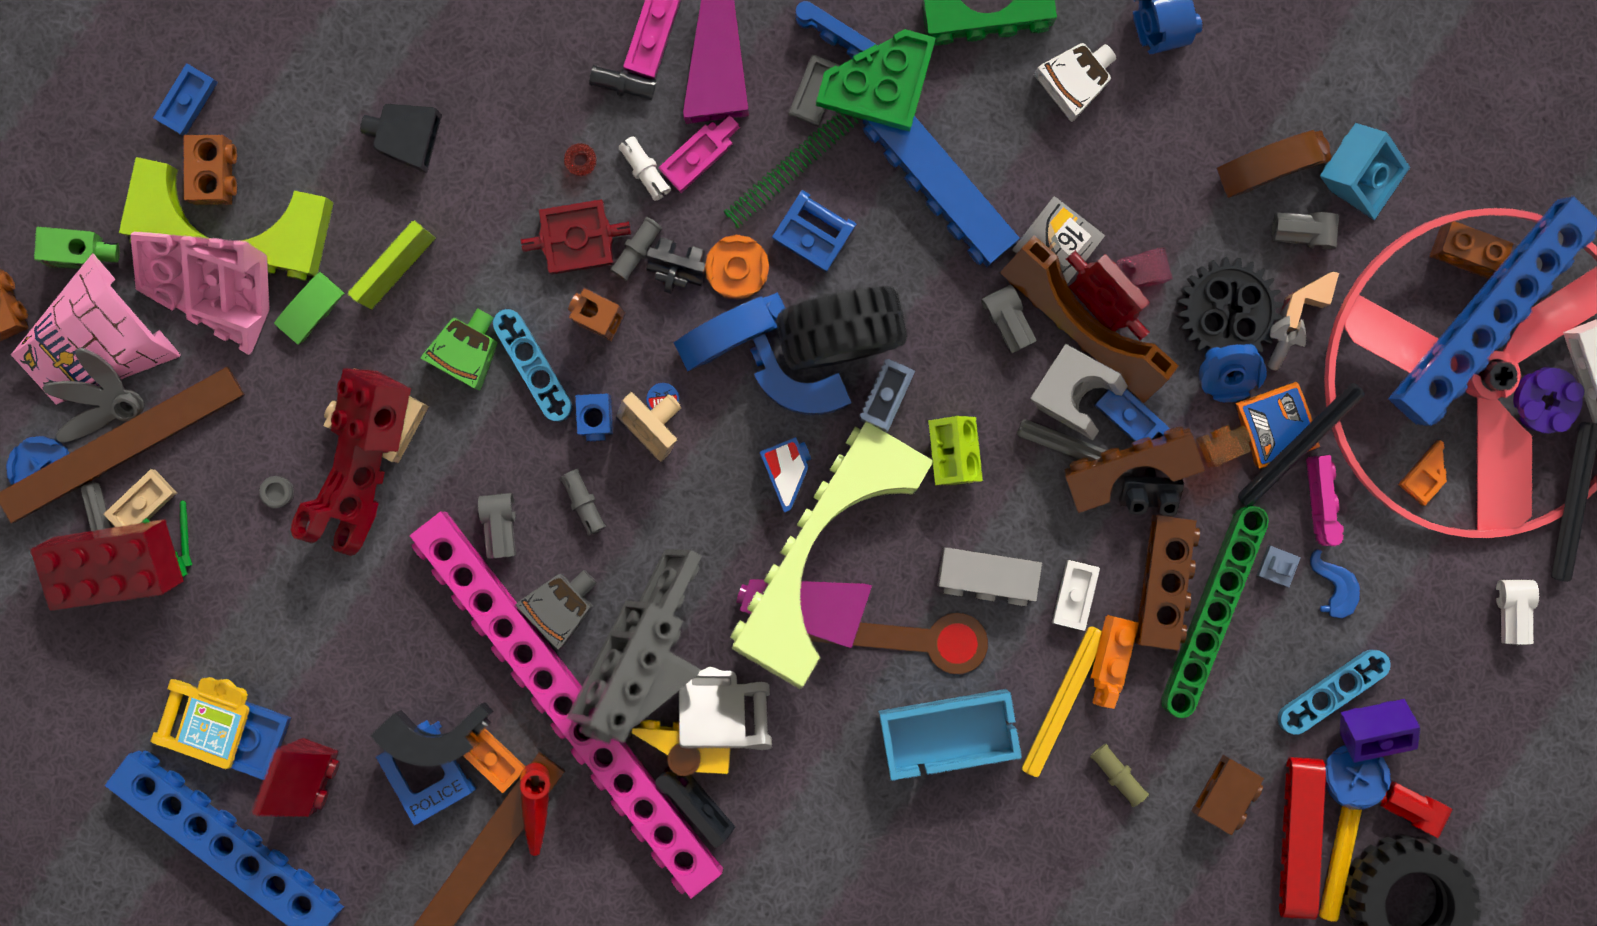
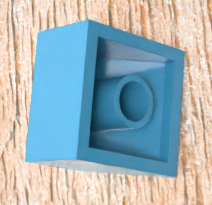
[1320,123,1410,220]

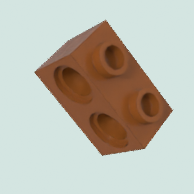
[184,135,237,205]
[1429,221,1514,279]

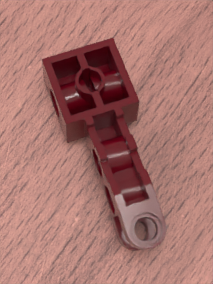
[291,368,411,556]

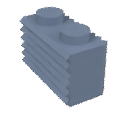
[859,359,915,433]

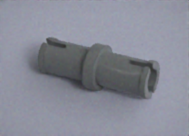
[610,217,663,281]
[560,469,606,536]

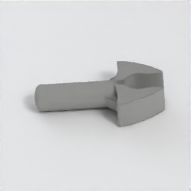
[1268,316,1306,370]

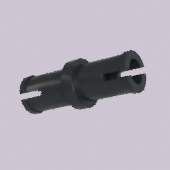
[589,65,656,100]

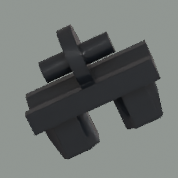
[646,237,706,294]
[1119,468,1184,516]

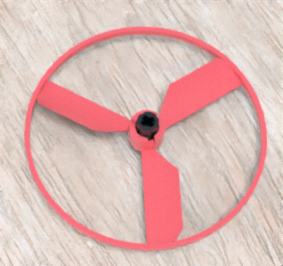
[1324,208,1597,538]

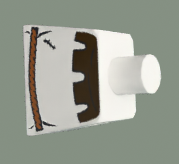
[1034,43,1116,122]

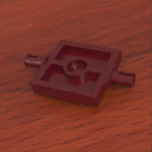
[521,199,631,275]
[1065,250,1150,341]

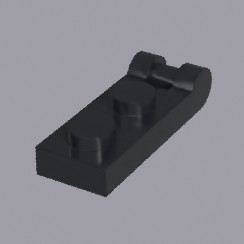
[655,765,735,849]

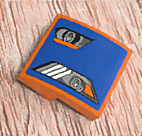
[1236,382,1320,469]

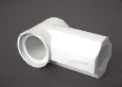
[1496,580,1539,644]

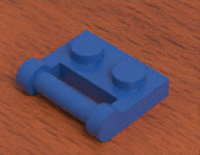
[772,190,857,273]

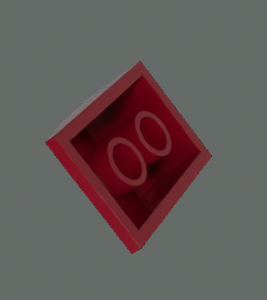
[252,738,340,817]

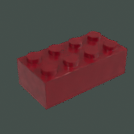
[30,519,184,611]

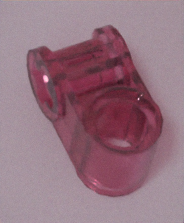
[1116,248,1173,288]

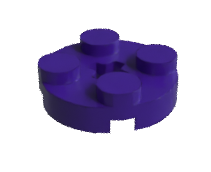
[1513,367,1585,433]

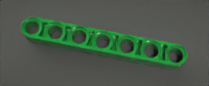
[1161,506,1269,718]

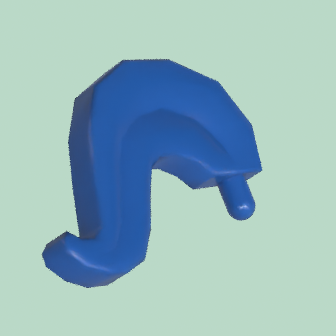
[1310,549,1360,619]

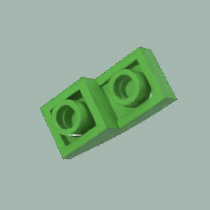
[274,272,345,345]

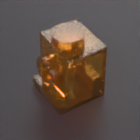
[1196,425,1251,468]

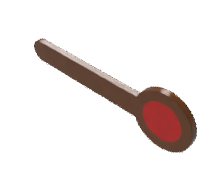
[807,613,988,674]

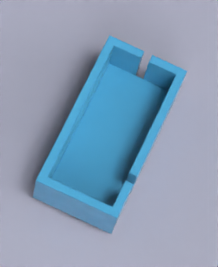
[878,689,1022,780]

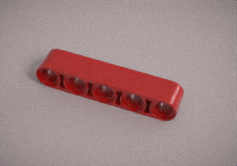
[1279,757,1326,920]

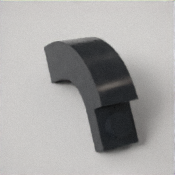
[370,702,494,766]

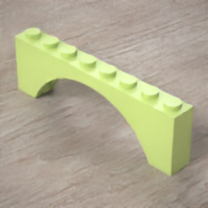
[730,422,933,689]

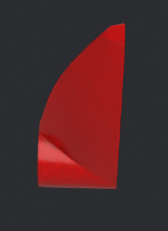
[520,763,550,856]

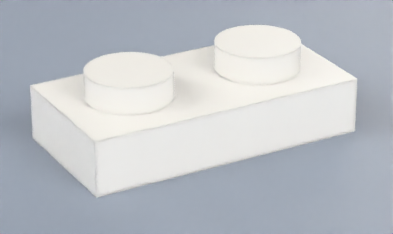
[1052,560,1100,631]

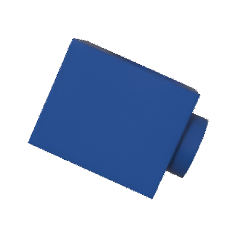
[575,394,613,441]

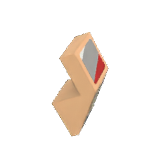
[1280,272,1339,332]

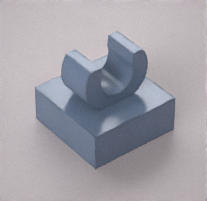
[1256,546,1301,588]

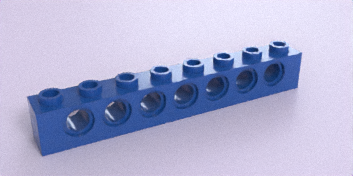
[1388,197,1597,426]
[105,750,344,926]

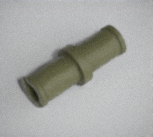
[1090,744,1149,807]

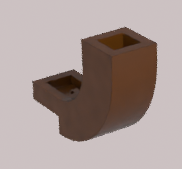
[1216,130,1332,198]

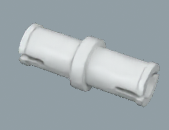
[618,137,671,201]

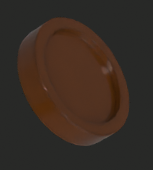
[668,743,701,776]

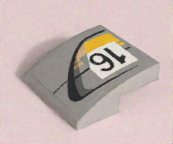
[1012,196,1105,283]

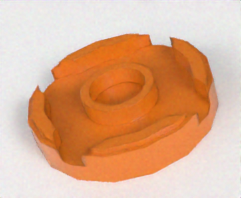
[705,235,769,300]

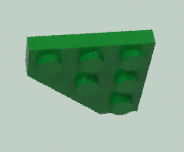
[816,29,936,132]

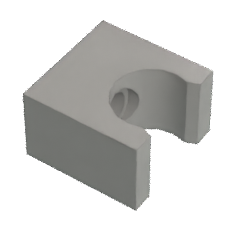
[1030,344,1128,440]

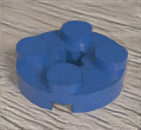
[1199,344,1267,402]

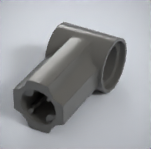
[1271,212,1339,250]
[981,285,1037,354]
[478,493,516,559]

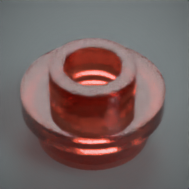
[564,143,597,176]

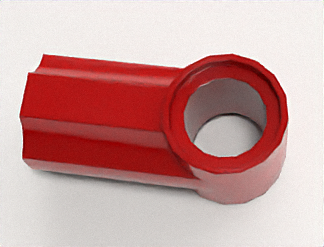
[1380,781,1453,838]

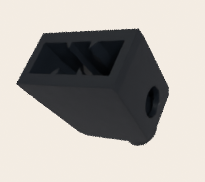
[360,104,442,173]

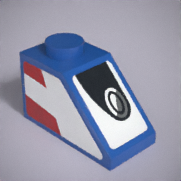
[760,437,811,512]

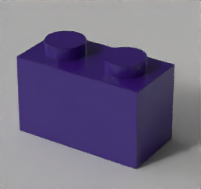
[1340,699,1420,763]

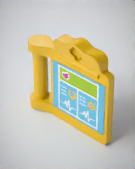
[150,677,250,769]

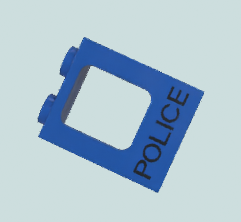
[376,720,477,826]

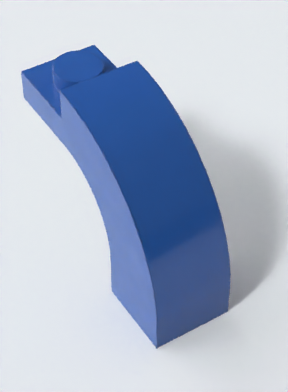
[674,293,785,371]
[750,334,851,415]

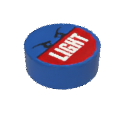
[647,383,680,410]

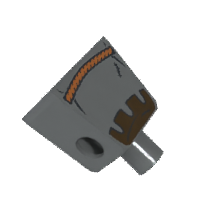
[515,570,597,649]

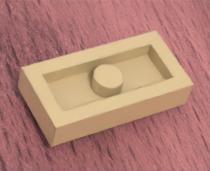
[104,469,177,527]

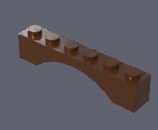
[1000,235,1179,403]

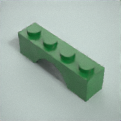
[922,0,1057,45]

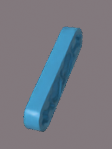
[493,309,572,422]
[1278,650,1390,734]

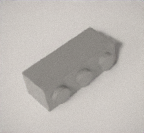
[937,547,1042,606]

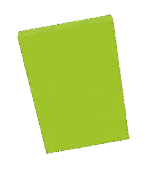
[348,220,436,310]

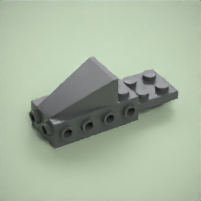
[567,549,702,744]

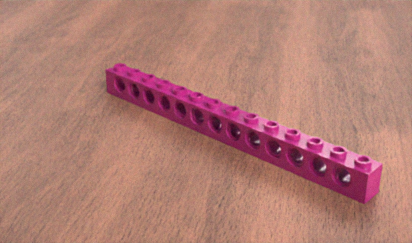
[410,511,723,898]

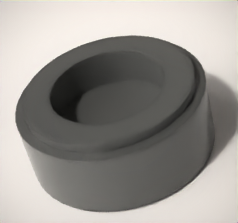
[259,476,294,508]

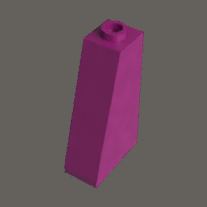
[683,0,749,124]
[736,579,872,648]

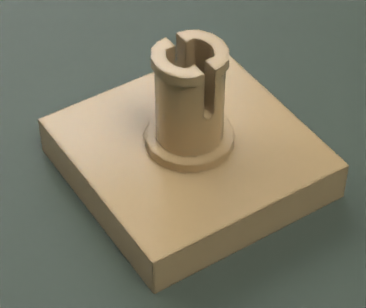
[616,392,681,462]

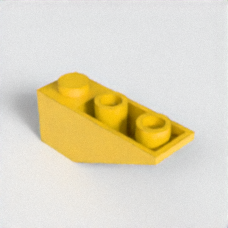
[632,720,730,774]

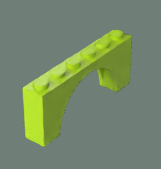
[119,157,334,281]

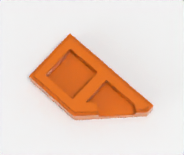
[1398,440,1447,506]

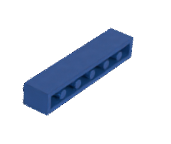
[863,116,1020,268]

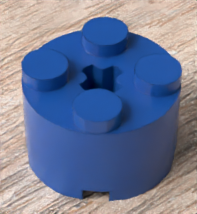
[1133,0,1202,54]

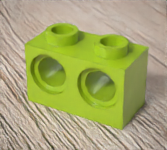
[928,416,983,485]

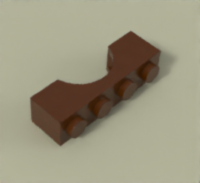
[1064,427,1205,513]

